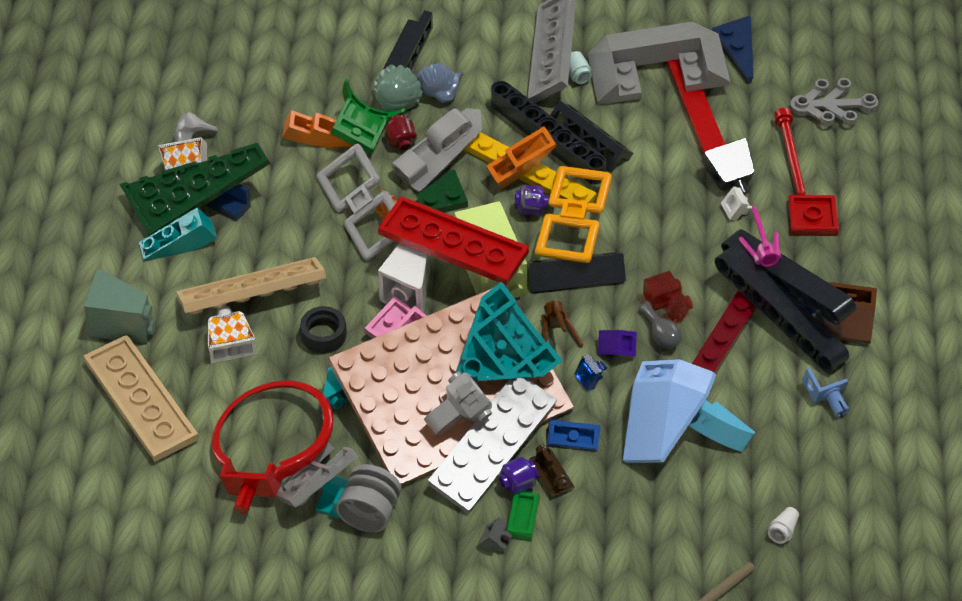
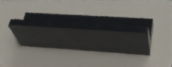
[382,10,433,71]
[527,252,626,292]

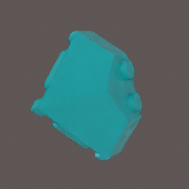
[456,281,563,381]

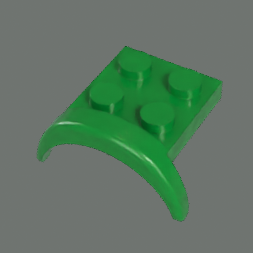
[330,78,406,154]

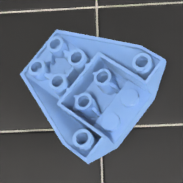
[623,359,716,463]

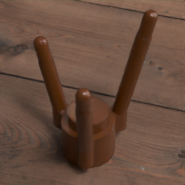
[541,300,583,347]

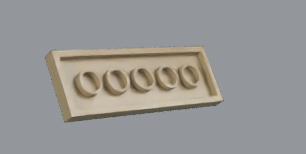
[176,257,326,314]
[84,335,199,462]

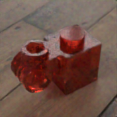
[643,271,693,321]

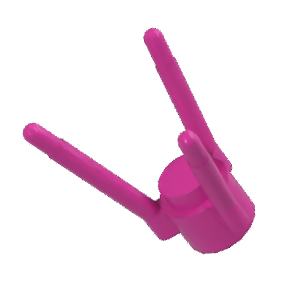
[739,206,782,267]

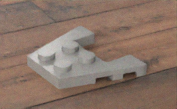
[276,442,359,508]

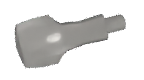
[174,112,218,142]

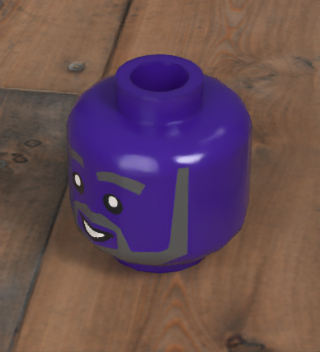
[514,185,548,216]
[499,457,539,494]

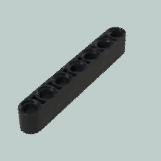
[491,81,606,184]
[721,229,857,325]
[714,245,849,373]

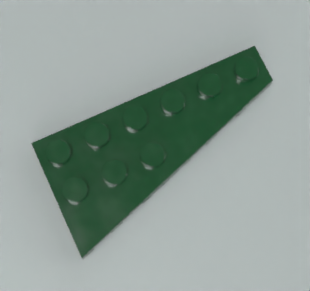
[119,143,271,236]

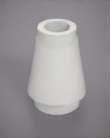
[768,507,799,544]

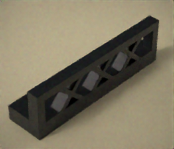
[550,100,634,173]

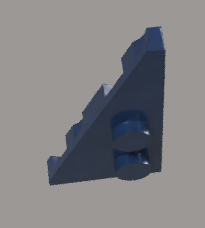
[712,16,754,84]

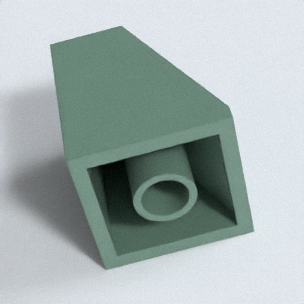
[84,269,155,344]

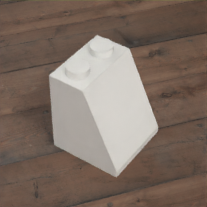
[378,243,430,313]

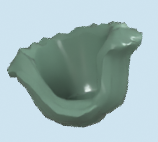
[373,65,423,112]

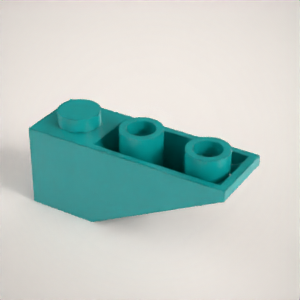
[139,208,217,261]

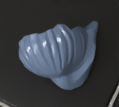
[416,63,463,103]

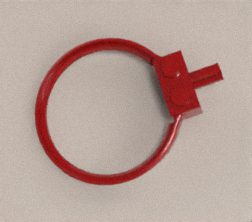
[211,380,334,514]

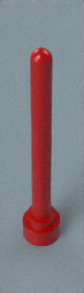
[774,108,806,195]

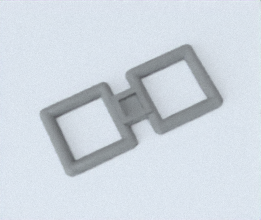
[317,144,395,261]

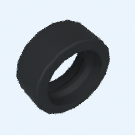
[300,306,347,353]

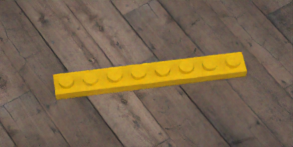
[464,133,597,203]

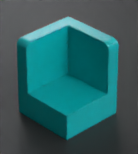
[316,476,347,519]

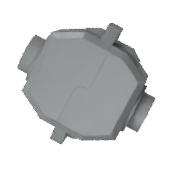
[424,371,492,436]

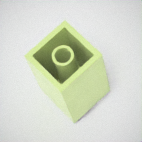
[455,201,527,298]

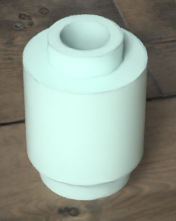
[569,51,592,84]

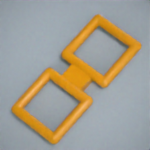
[535,166,612,263]

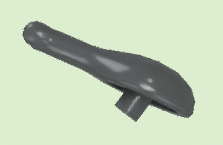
[639,301,681,349]

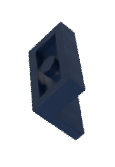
[206,183,251,221]

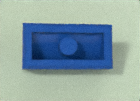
[547,420,601,451]

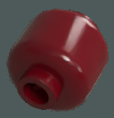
[385,115,417,150]

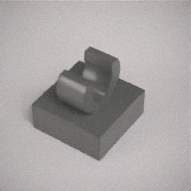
[477,517,512,552]

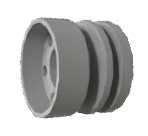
[336,464,401,532]

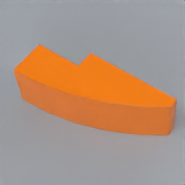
[282,110,353,148]
[486,126,557,190]

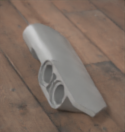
[391,108,482,193]

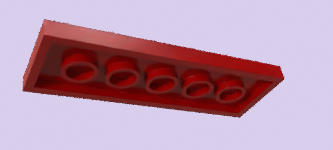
[378,196,529,286]

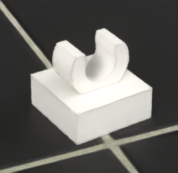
[721,187,752,221]

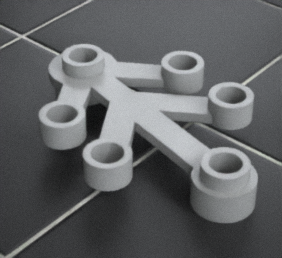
[791,78,878,126]

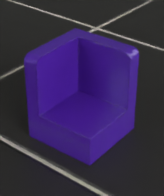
[598,330,637,356]

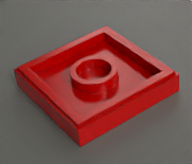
[788,195,839,236]

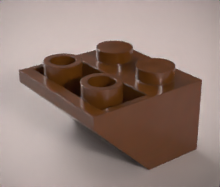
[823,282,877,344]

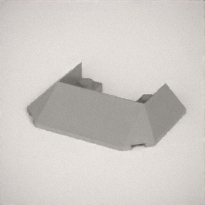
[588,22,731,105]

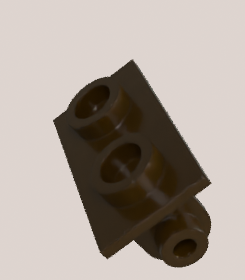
[529,444,575,497]

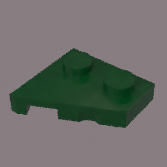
[417,169,468,213]

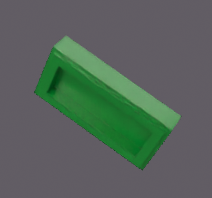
[507,491,540,541]

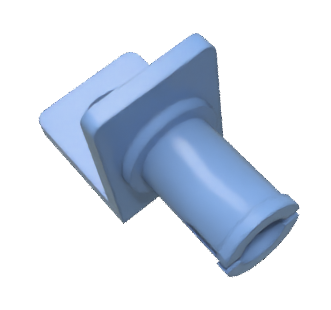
[802,368,850,418]

